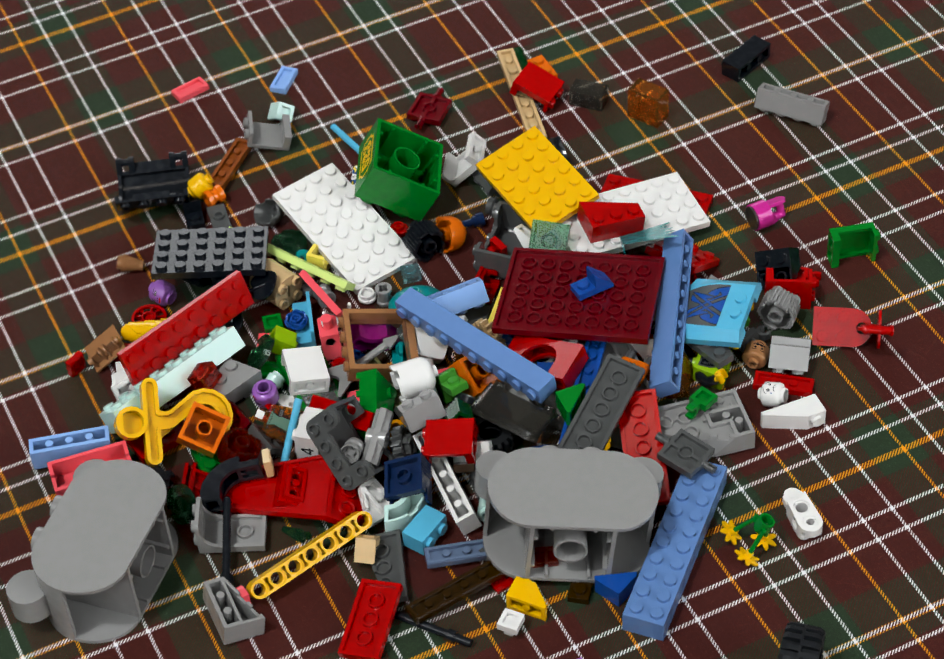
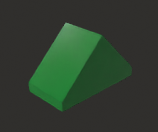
[555,383,586,425]

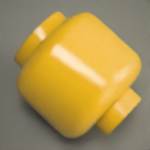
[187,172,214,199]

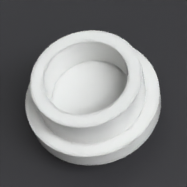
[358,287,377,304]

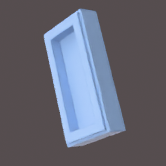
[269,66,298,95]

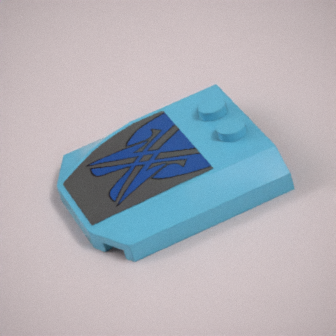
[684,278,762,348]

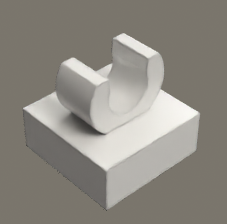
[497,608,525,637]

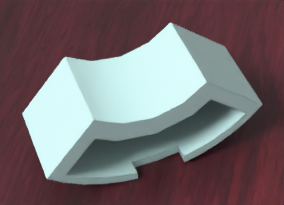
[384,493,427,534]

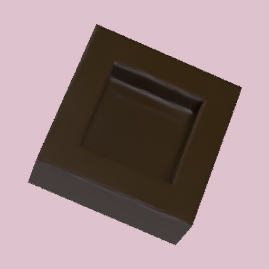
[567,582,592,605]

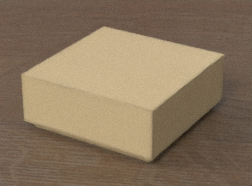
[261,448,275,478]

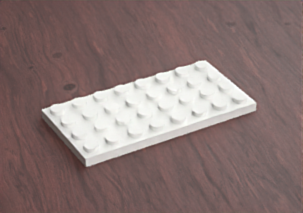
[272,163,417,295]
[554,172,711,254]

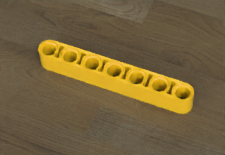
[246,511,372,599]

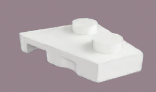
[357,477,390,528]

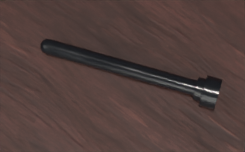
[220,496,235,587]

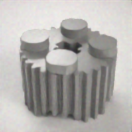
[757,286,801,331]

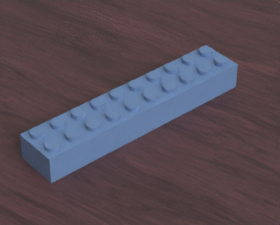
[622,462,727,641]

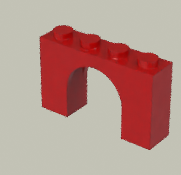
[508,335,589,391]

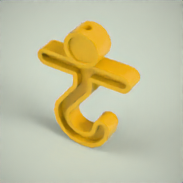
[114,378,233,467]

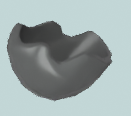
[253,199,283,227]

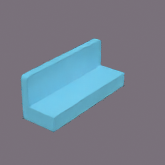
[292,291,316,348]

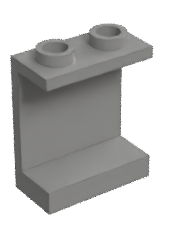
[243,111,292,151]

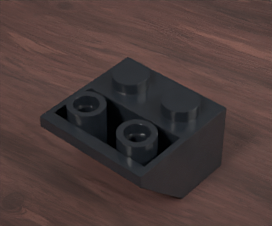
[755,247,801,289]

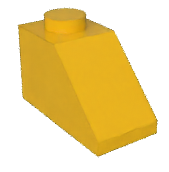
[506,576,547,621]

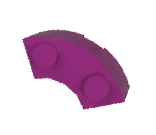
[350,324,399,353]

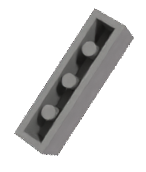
[754,82,830,126]

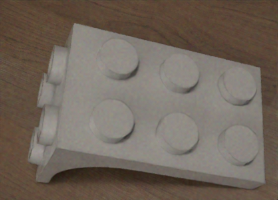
[191,497,267,554]

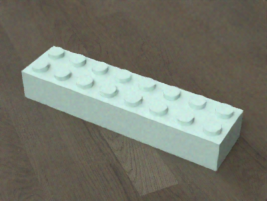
[99,326,246,434]

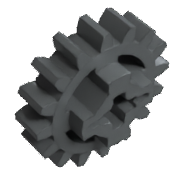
[389,425,417,459]

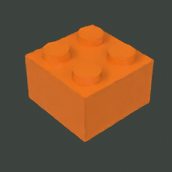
[176,401,231,458]

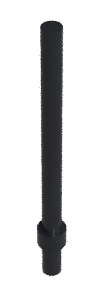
[394,610,473,647]

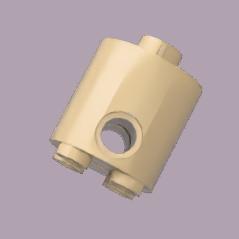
[249,258,303,310]

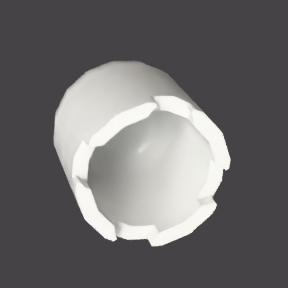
[389,357,439,403]

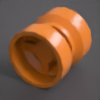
[203,184,227,207]

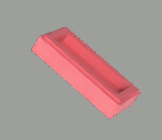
[171,76,209,103]

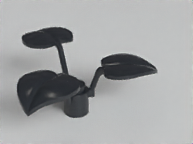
[211,271,277,333]

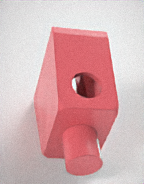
[317,314,342,361]

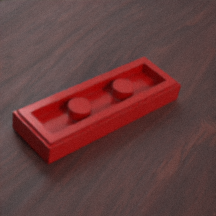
[753,370,815,397]

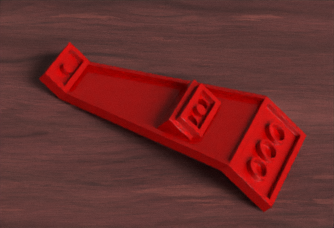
[184,455,364,529]

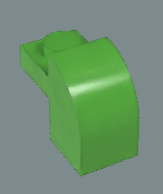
[435,367,469,403]

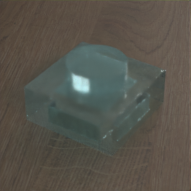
[400,263,422,284]

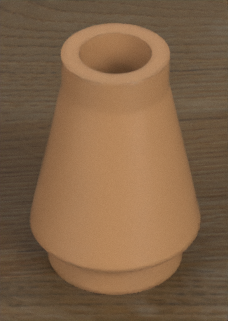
[117,254,145,272]

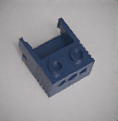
[384,453,432,505]

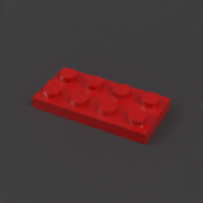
[337,578,403,659]

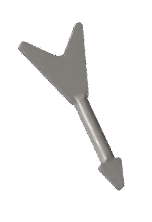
[327,335,398,399]

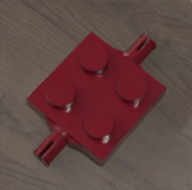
[407,87,452,130]

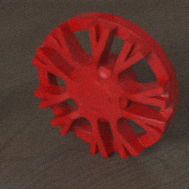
[131,304,167,322]

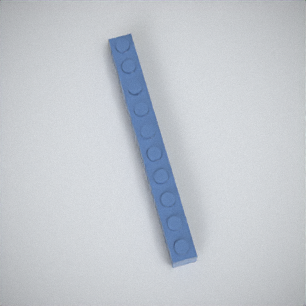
[648,228,694,398]
[394,287,557,404]

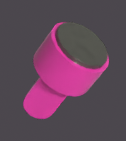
[745,196,786,231]

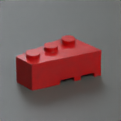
[577,202,645,243]

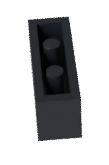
[721,35,771,82]

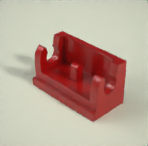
[475,266,500,304]

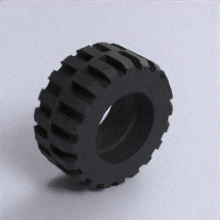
[778,621,826,659]

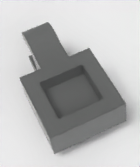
[738,325,771,353]

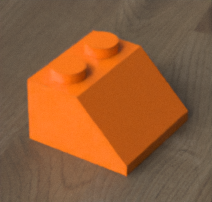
[448,356,502,397]

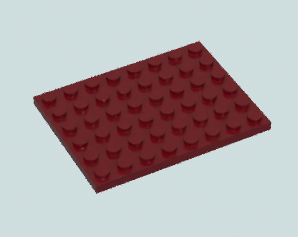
[491,247,665,345]

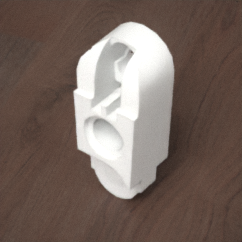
[782,488,823,540]

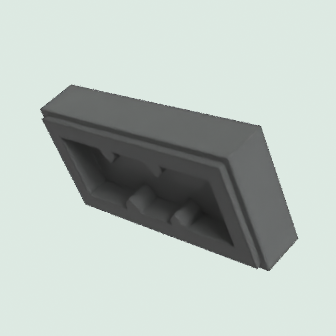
[206,203,232,228]

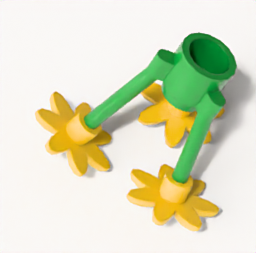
[720,513,776,567]

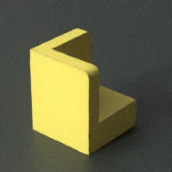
[306,244,331,271]

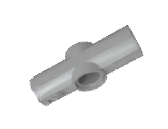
[361,407,394,469]

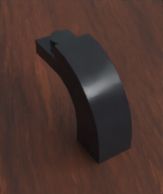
[200,456,264,513]

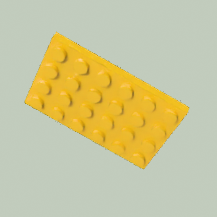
[475,126,599,238]

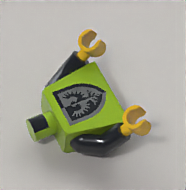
[684,347,739,390]

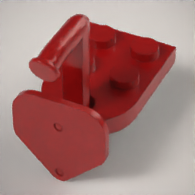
[812,306,894,349]

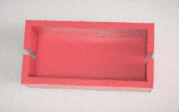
[47,440,132,496]

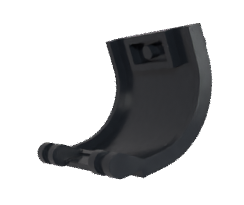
[114,150,191,211]

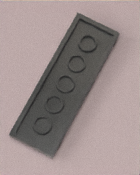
[558,353,645,450]

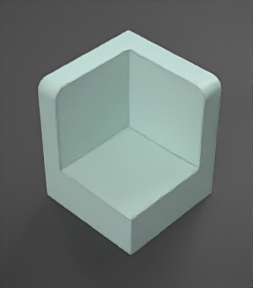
[267,101,295,123]

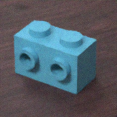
[402,505,448,555]

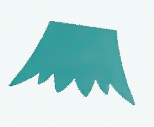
[620,222,678,255]

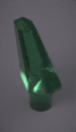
[282,526,312,543]

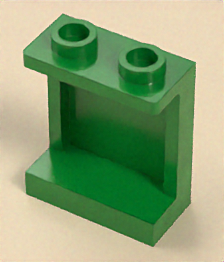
[826,222,880,268]

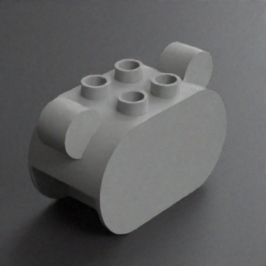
[474,445,664,583]
[6,459,179,644]

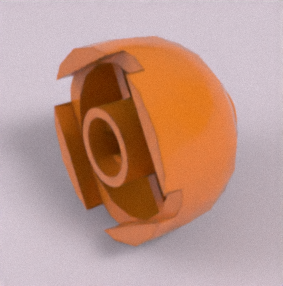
[435,216,467,253]

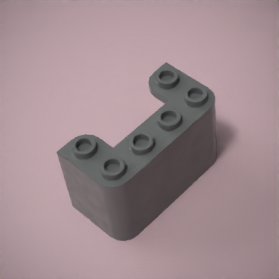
[472,201,533,279]

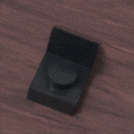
[182,200,206,229]

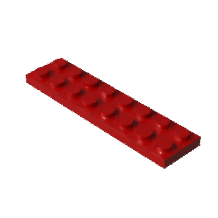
[116,270,255,386]

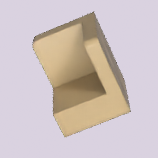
[354,534,380,564]

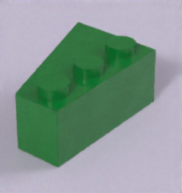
[356,369,397,441]

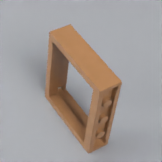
[338,309,419,381]

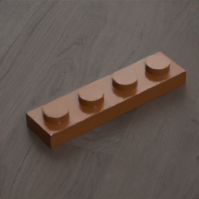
[211,137,253,190]

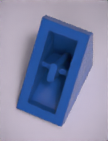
[594,572,637,607]

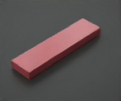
[298,270,342,318]

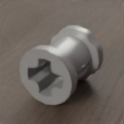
[375,282,392,307]

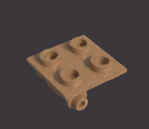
[85,325,126,373]

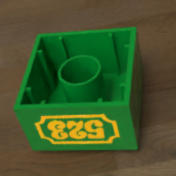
[354,118,443,221]

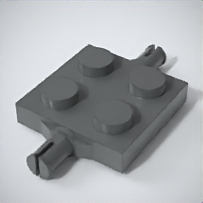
[655,428,717,479]

